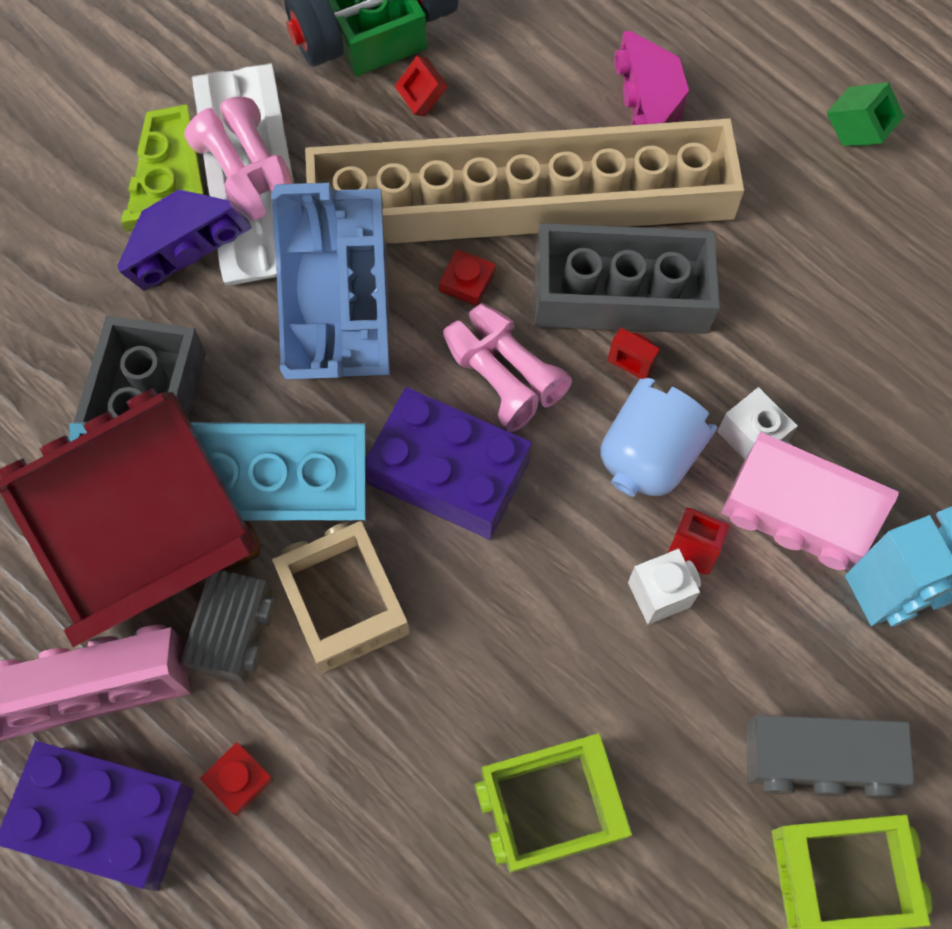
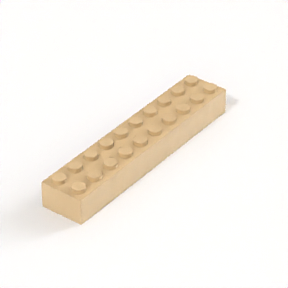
[305,119,744,244]

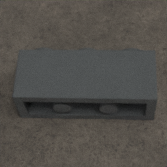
[746,715,914,799]

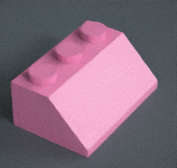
[721,432,899,571]

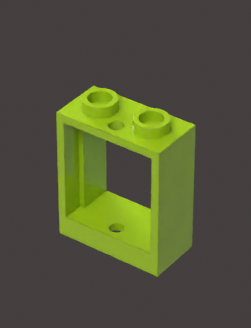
[474,733,632,875]
[772,815,932,929]

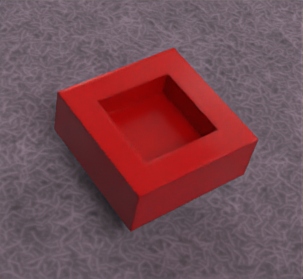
[394,55,448,117]
[439,249,496,306]
[607,328,660,379]
[199,742,274,816]

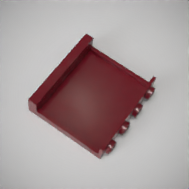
[0,388,258,648]

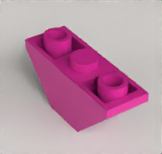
[614,31,689,125]

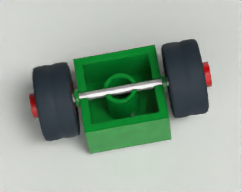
[284,0,458,77]

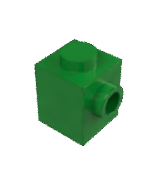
[826,82,905,146]

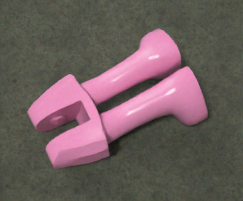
[184,97,293,221]
[443,303,572,433]

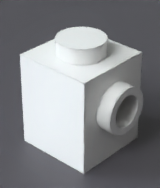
[717,387,797,460]
[628,549,701,625]

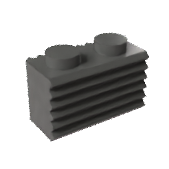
[181,570,276,683]

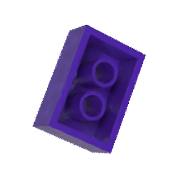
[366,387,532,540]
[0,740,194,892]

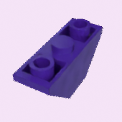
[117,189,252,291]

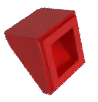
[667,507,730,575]

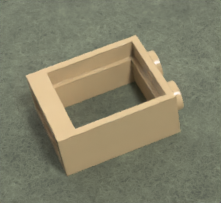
[272,521,410,674]

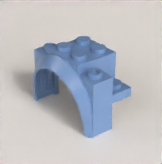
[271,183,390,379]

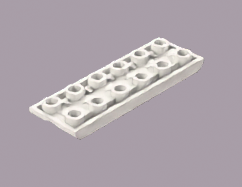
[192,63,294,286]

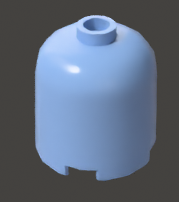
[600,378,717,497]

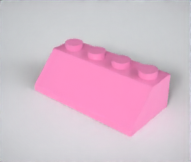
[0,625,191,741]

